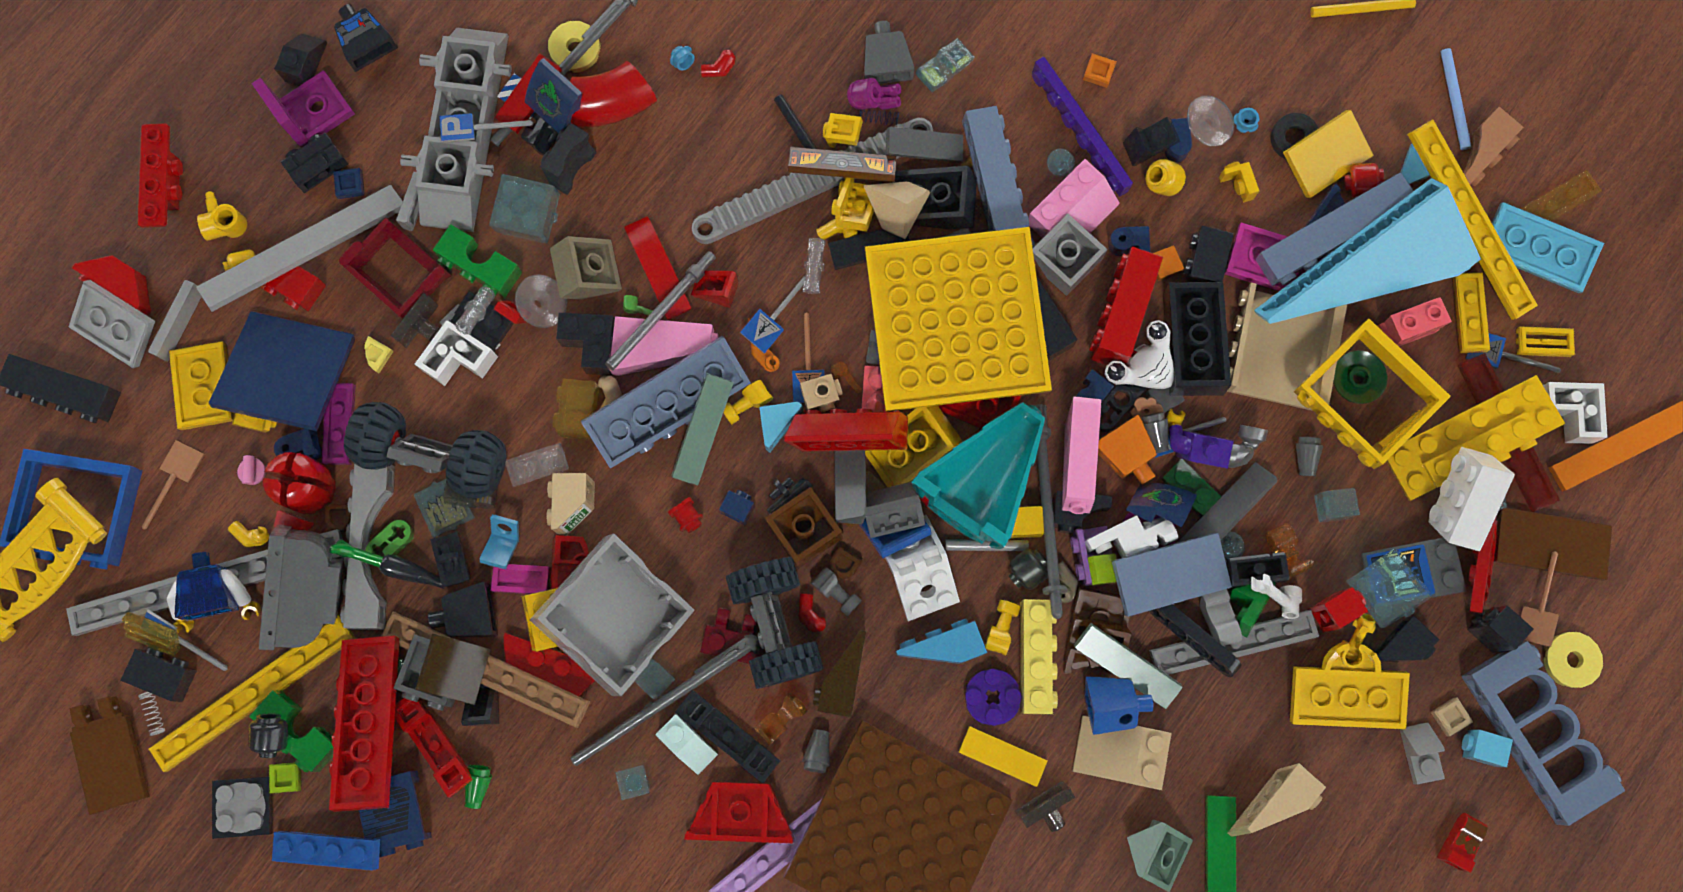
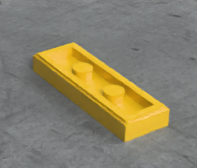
[1453,273,1490,353]
[958,726,1048,787]

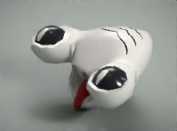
[1104,320,1174,389]

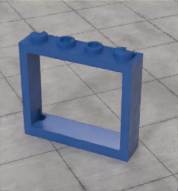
[0,449,143,570]

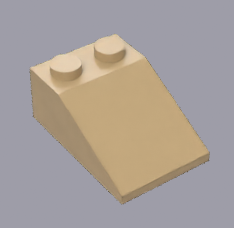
[1072,716,1171,790]
[1228,763,1326,837]

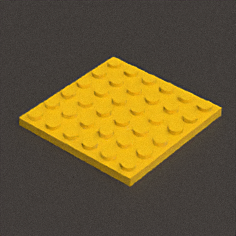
[865,227,1052,411]

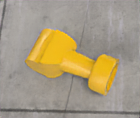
[723,380,773,425]
[985,600,1021,656]

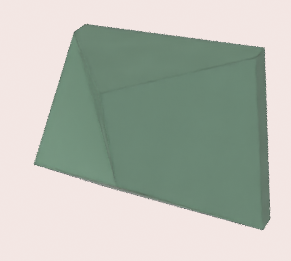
[1127,820,1193,892]

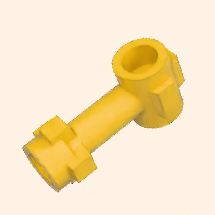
[1342,613,1376,663]

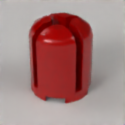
[263,452,336,514]

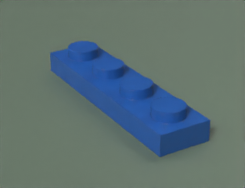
[272,831,380,870]

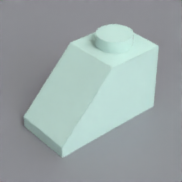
[655,714,718,775]

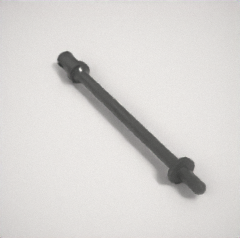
[1033,404,1067,619]

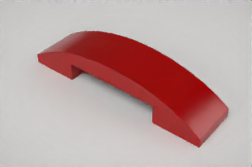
[624,216,692,320]
[395,698,473,798]

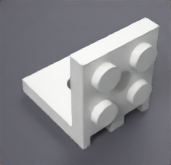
[885,515,960,621]

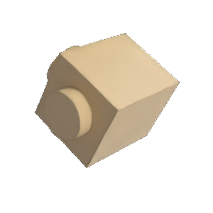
[800,374,842,412]

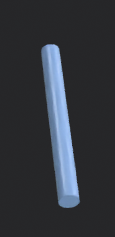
[1440,48,1472,150]

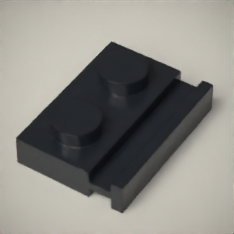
[449,291,514,352]

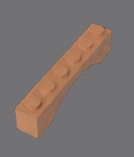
[1463,107,1524,187]

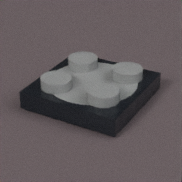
[212,777,273,839]

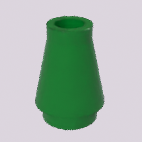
[464,765,493,809]

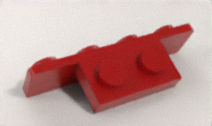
[138,123,183,228]

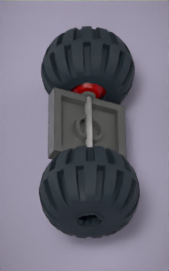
[344,402,507,498]

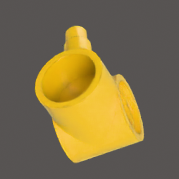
[197,191,247,241]

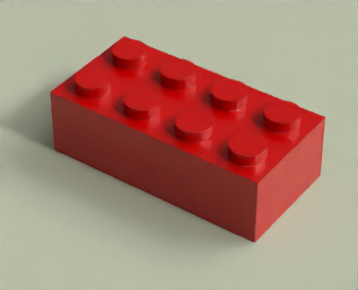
[1089,247,1163,365]

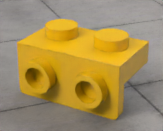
[831,178,874,232]

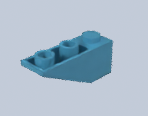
[895,619,987,664]

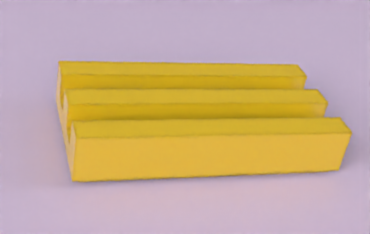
[1516,327,1575,357]

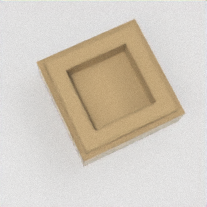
[1431,697,1473,736]

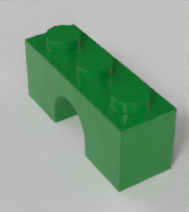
[433,224,523,298]
[249,690,334,773]

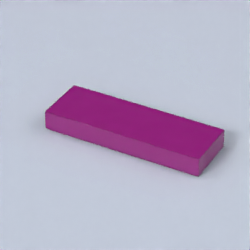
[322,383,356,465]

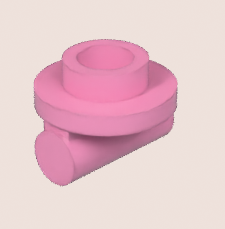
[237,455,266,485]

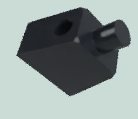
[428,582,498,638]

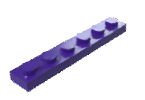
[1032,57,1133,197]

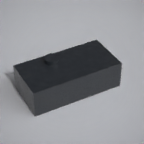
[1163,282,1231,396]

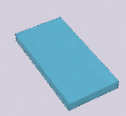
[1492,202,1604,293]

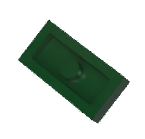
[1161,459,1221,517]

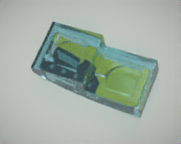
[915,38,974,92]

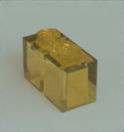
[553,378,600,440]

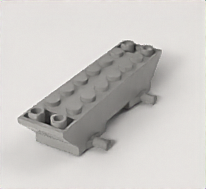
[400,28,512,232]

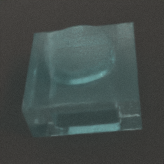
[615,765,651,800]

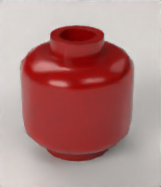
[1344,163,1385,199]

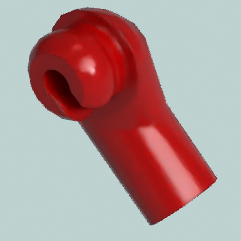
[701,49,736,78]
[798,594,826,632]

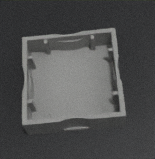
[530,534,695,696]

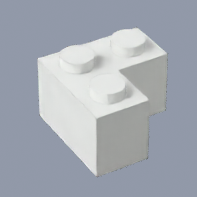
[415,320,498,386]
[1543,382,1607,444]

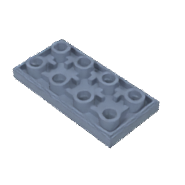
[1112,533,1232,616]

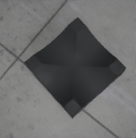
[540,123,596,195]

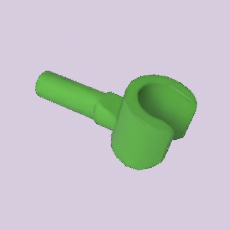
[623,295,653,316]

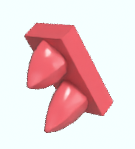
[862,365,885,412]

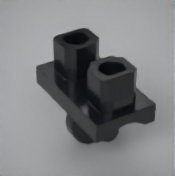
[521,112,559,156]
[766,477,813,514]
[430,532,471,588]

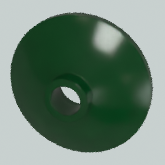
[1333,351,1388,404]

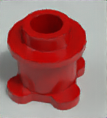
[668,497,703,533]

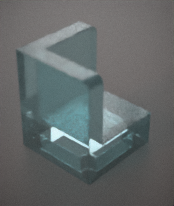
[1314,488,1360,523]
[635,659,676,700]

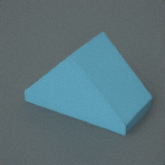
[760,402,803,452]

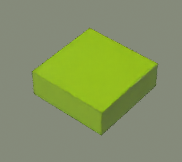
[1087,554,1117,585]
[269,763,301,793]

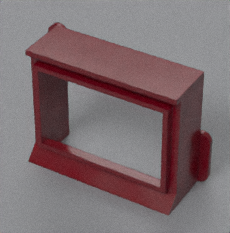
[339,217,451,322]

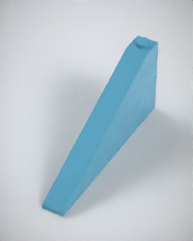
[1254,178,1481,324]

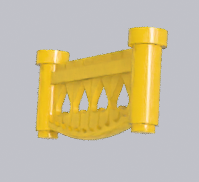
[0,478,107,642]

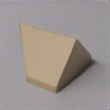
[863,181,930,239]

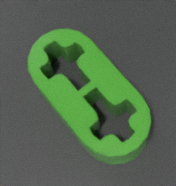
[365,520,414,557]

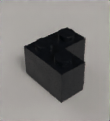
[556,312,615,376]

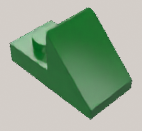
[1230,582,1276,638]

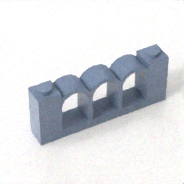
[1461,641,1625,826]

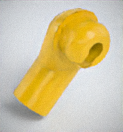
[228,521,269,547]

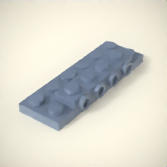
[581,336,751,469]

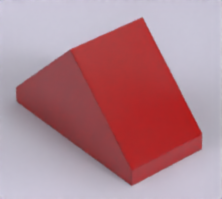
[691,271,739,308]

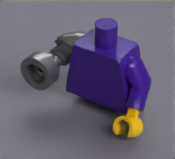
[1166,408,1268,468]

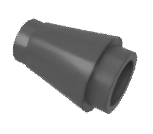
[1142,412,1169,453]
[1296,437,1324,476]
[802,729,830,773]

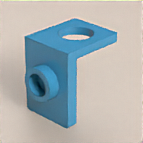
[480,514,519,569]

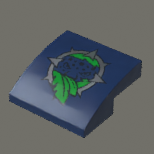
[525,58,582,133]
[1126,482,1197,527]

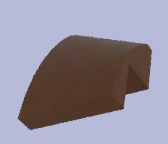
[1063,586,1131,674]

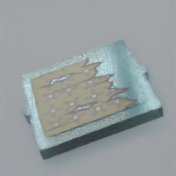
[413,479,475,538]

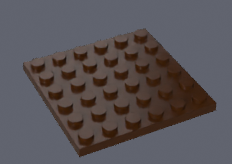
[783,721,1013,892]

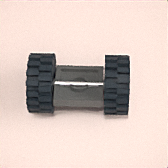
[726,557,824,689]

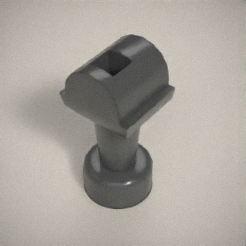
[810,566,862,617]

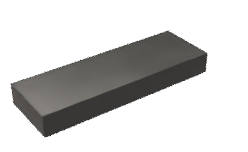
[886,127,963,163]

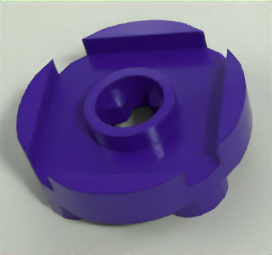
[965,669,1022,726]

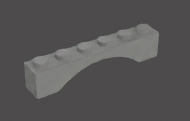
[340,464,395,630]

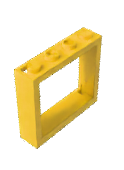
[1293,319,1451,469]

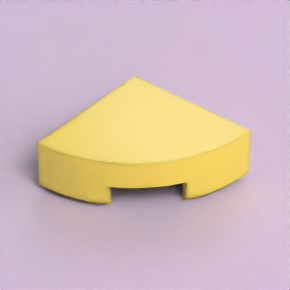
[365,336,393,373]

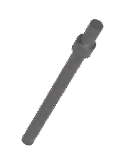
[605,251,716,371]

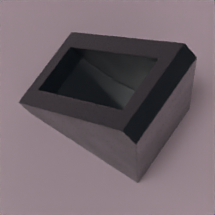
[461,684,499,726]

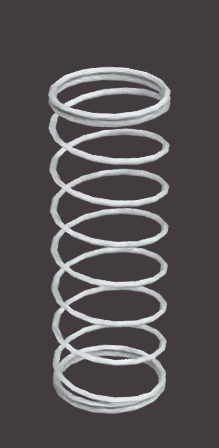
[138,692,165,736]

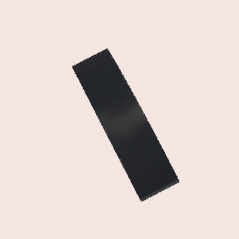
[675,690,781,783]

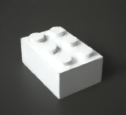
[1428,447,1515,551]

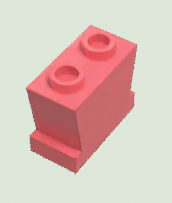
[1377,297,1452,346]

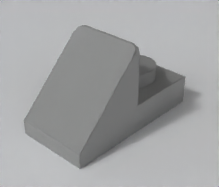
[1400,723,1445,784]

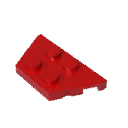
[1469,517,1497,613]
[503,633,595,696]
[684,782,795,844]

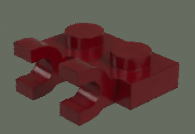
[700,608,758,664]

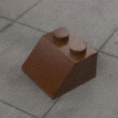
[765,487,843,569]

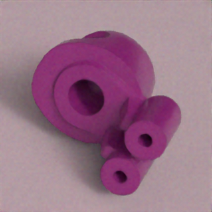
[847,78,901,110]

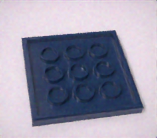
[209,312,355,431]

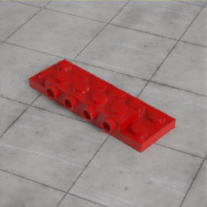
[329,635,400,812]

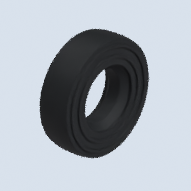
[1271,113,1319,159]

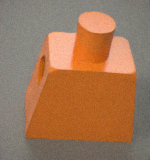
[1098,415,1157,485]

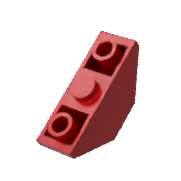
[72,255,151,316]

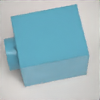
[1462,730,1513,767]

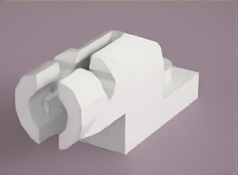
[1085,516,1178,558]

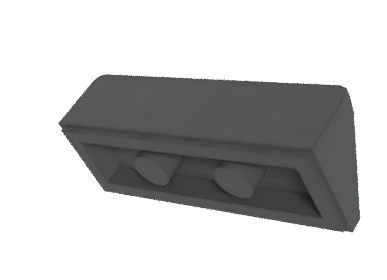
[834,450,866,524]

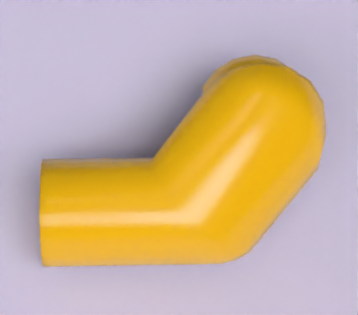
[816,219,857,241]

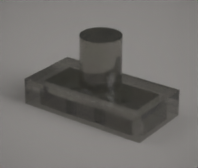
[390,293,440,348]
[1015,781,1075,832]

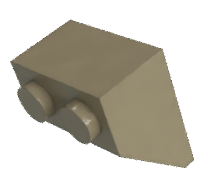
[550,236,622,300]

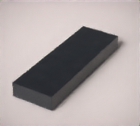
[828,229,910,270]

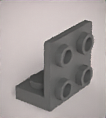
[863,482,925,538]

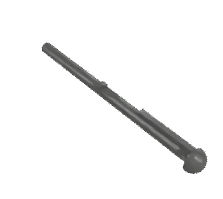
[490,0,638,147]
[570,634,761,766]

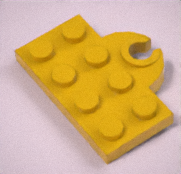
[1290,641,1410,729]

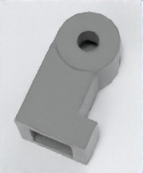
[1199,589,1242,646]

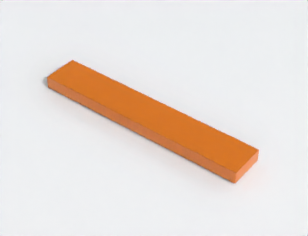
[1548,400,1683,492]

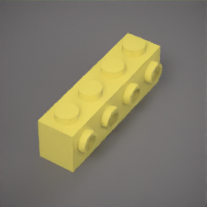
[1020,599,1058,714]

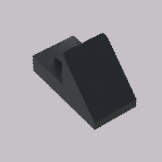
[1123,117,1181,167]

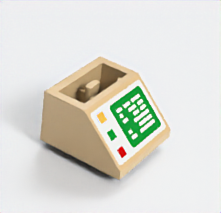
[547,473,595,536]

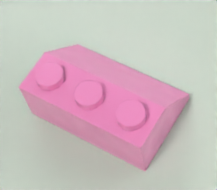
[1028,159,1120,238]

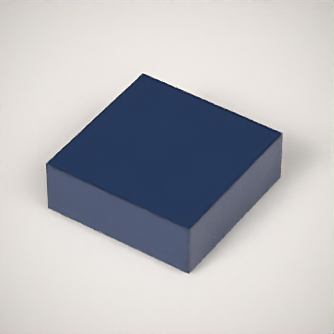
[333,168,365,199]

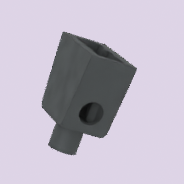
[864,21,914,84]

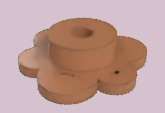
[1131,397,1163,423]

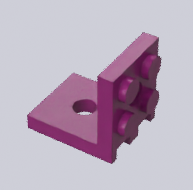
[251,70,355,148]

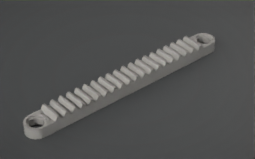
[692,118,933,244]

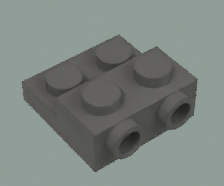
[394,634,455,711]

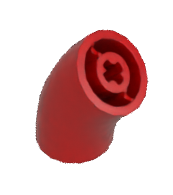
[570,61,657,128]

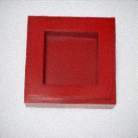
[494,300,530,324]

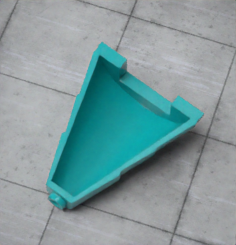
[912,402,1045,549]

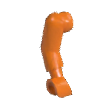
[746,318,780,372]

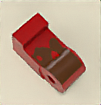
[1437,813,1488,873]

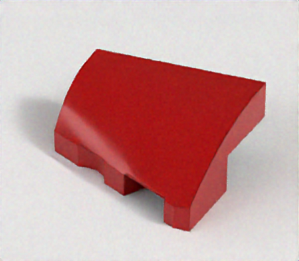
[550,535,589,590]

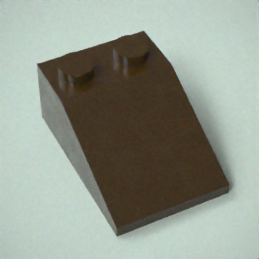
[813,630,866,718]

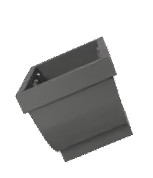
[259,525,344,650]

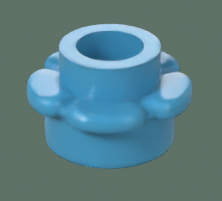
[670,46,695,71]
[1233,108,1260,133]

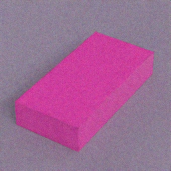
[491,564,551,594]

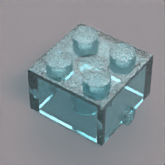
[489,174,560,244]
[1346,549,1433,628]

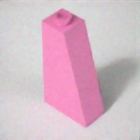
[609,317,718,376]
[1062,397,1101,514]

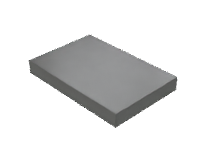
[69,280,155,368]

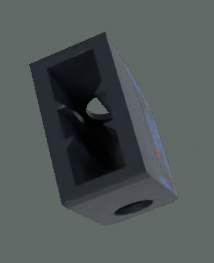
[334,4,398,72]

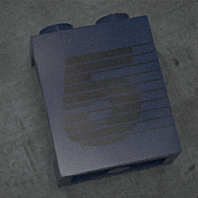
[359,771,432,858]

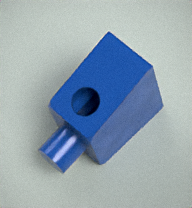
[1084,677,1153,735]

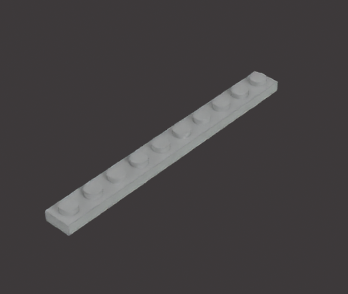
[66,529,344,636]

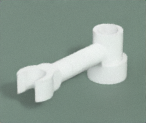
[1251,574,1302,619]

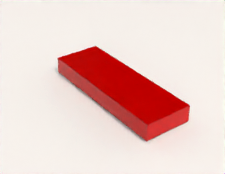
[494,53,563,134]

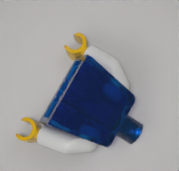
[166,552,261,633]

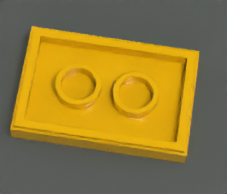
[1283,110,1374,198]
[169,341,234,430]

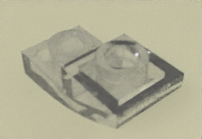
[505,443,569,487]

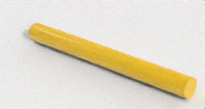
[1310,0,1416,18]

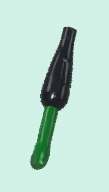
[329,540,444,589]

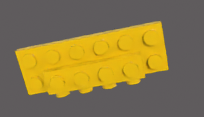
[1387,375,1565,501]

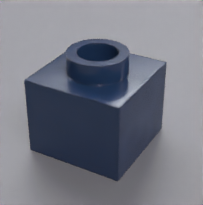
[719,490,755,525]

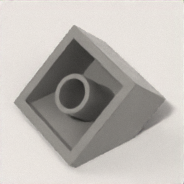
[1033,214,1108,296]

